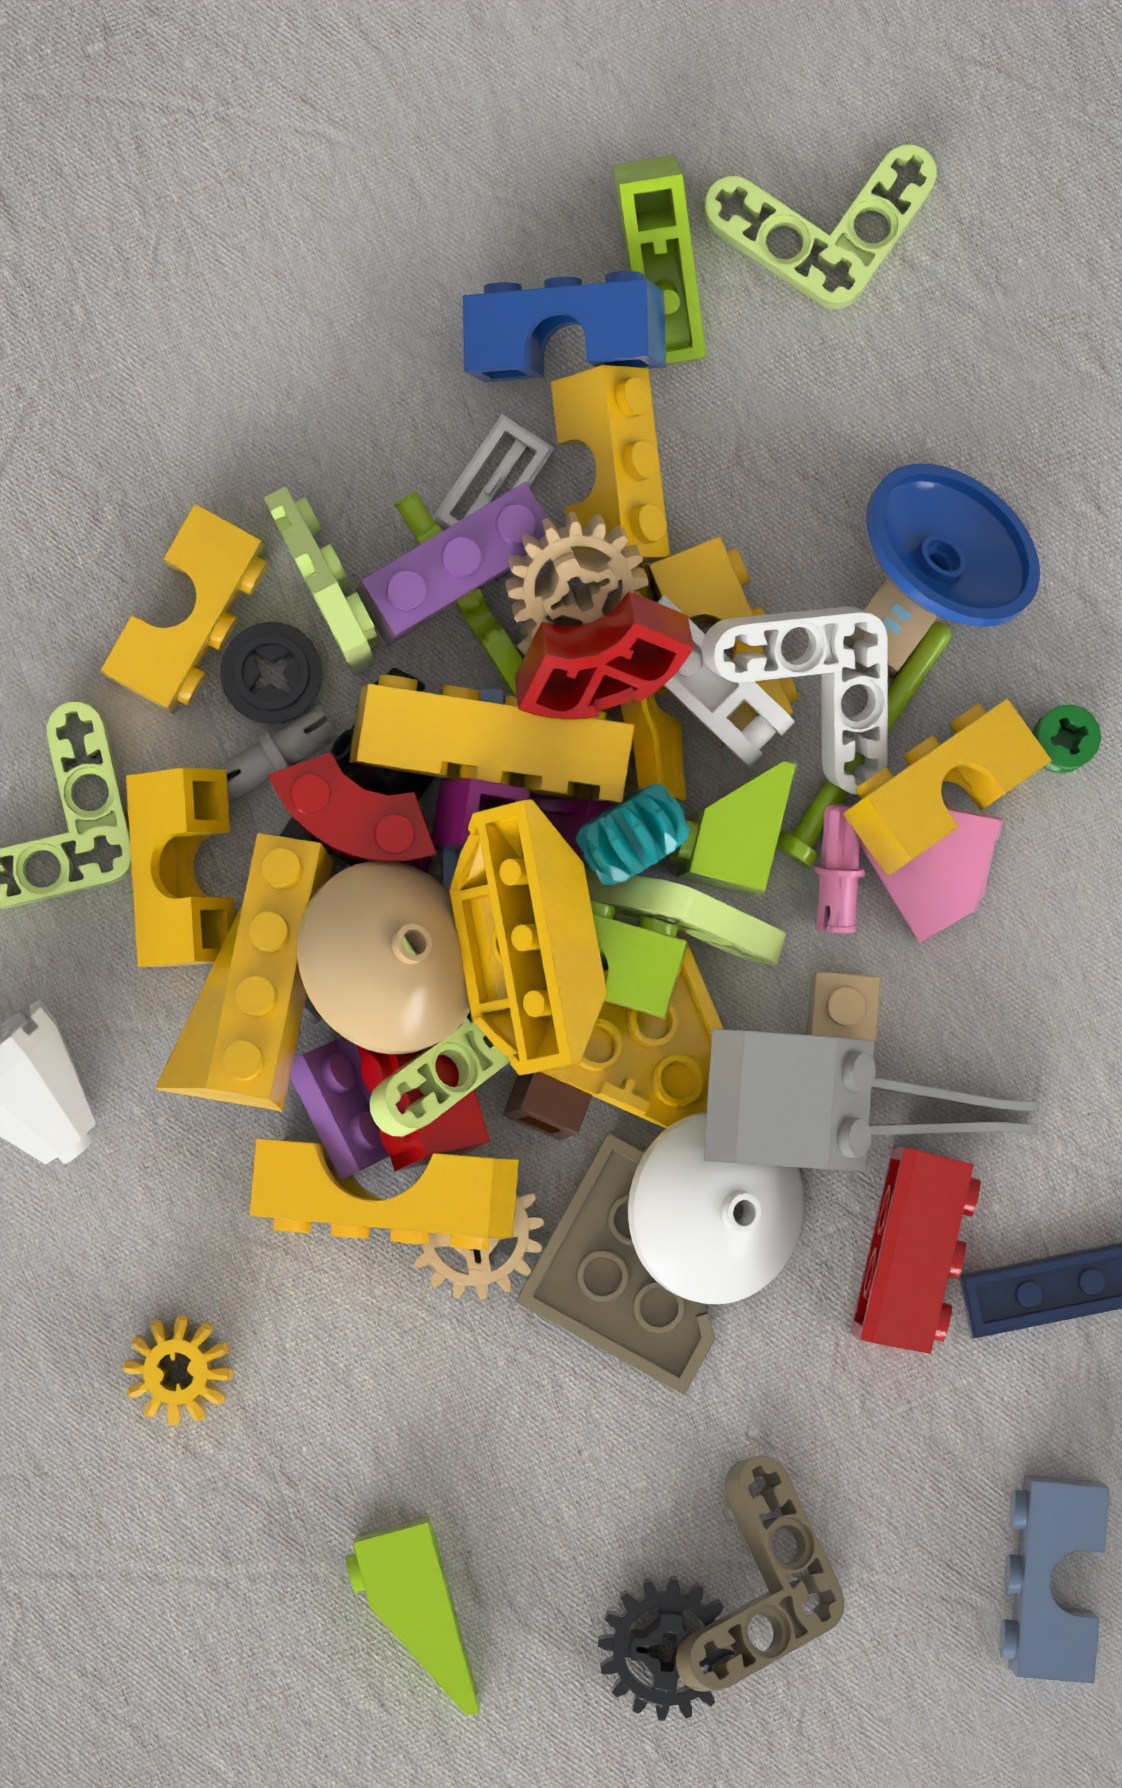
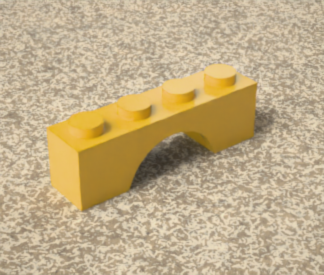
[250,1138,519,1250]

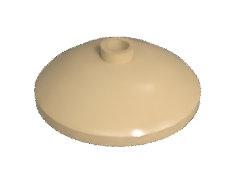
[297,861,471,1054]

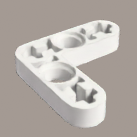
[701,606,888,795]

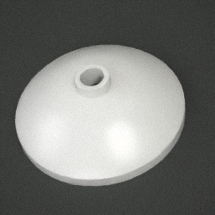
[628,1111,805,1304]

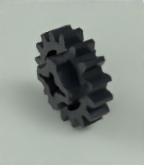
[598,1576,735,1721]

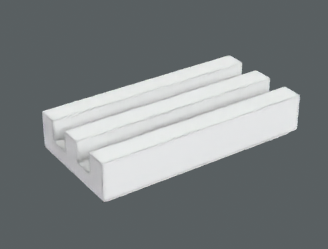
[433,414,555,529]

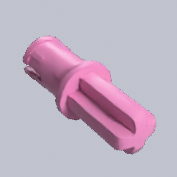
[814,804,865,934]

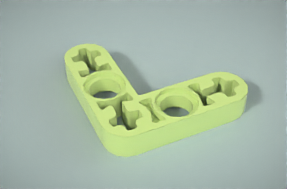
[704,145,937,309]
[0,702,132,910]
[585,868,787,966]
[369,936,511,1136]

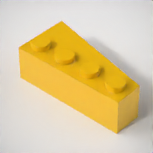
[349,674,634,803]

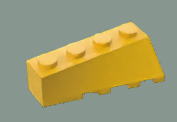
[155,833,333,1111]

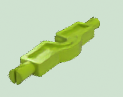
[393,490,523,697]

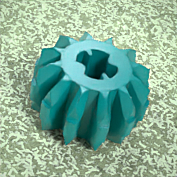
[576,784,690,885]

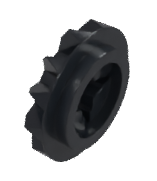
[220,622,322,723]

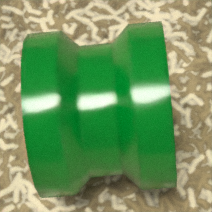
[1032,704,1101,774]

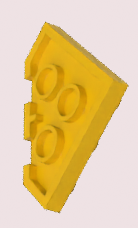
[540,938,724,1128]

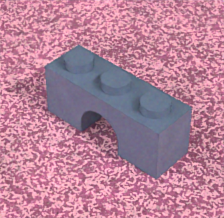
[999,1475,1109,1684]

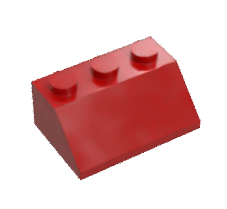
[850,1146,981,1354]

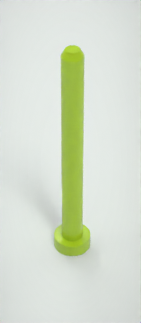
[776,622,951,869]

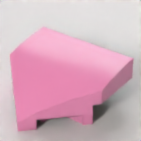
[860,806,1004,943]

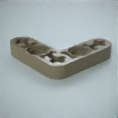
[676,1455,844,1692]

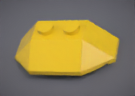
[449,800,607,1075]

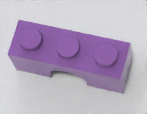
[354,482,548,646]

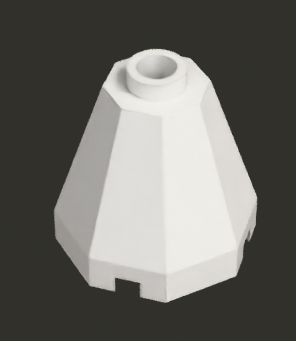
[0,999,96,1164]

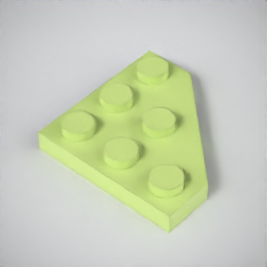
[264,486,380,675]

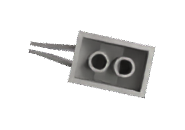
[704,1029,1040,1172]

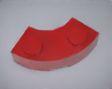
[514,591,694,719]
[268,753,436,863]

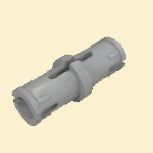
[211,705,339,805]

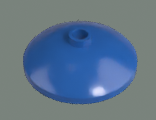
[866,464,1040,627]

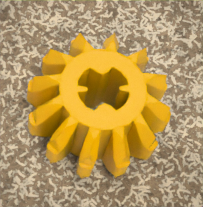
[123,1314,234,1426]

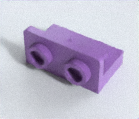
[290,1036,390,1180]

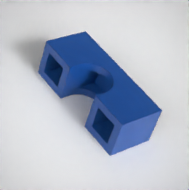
[463,271,666,382]

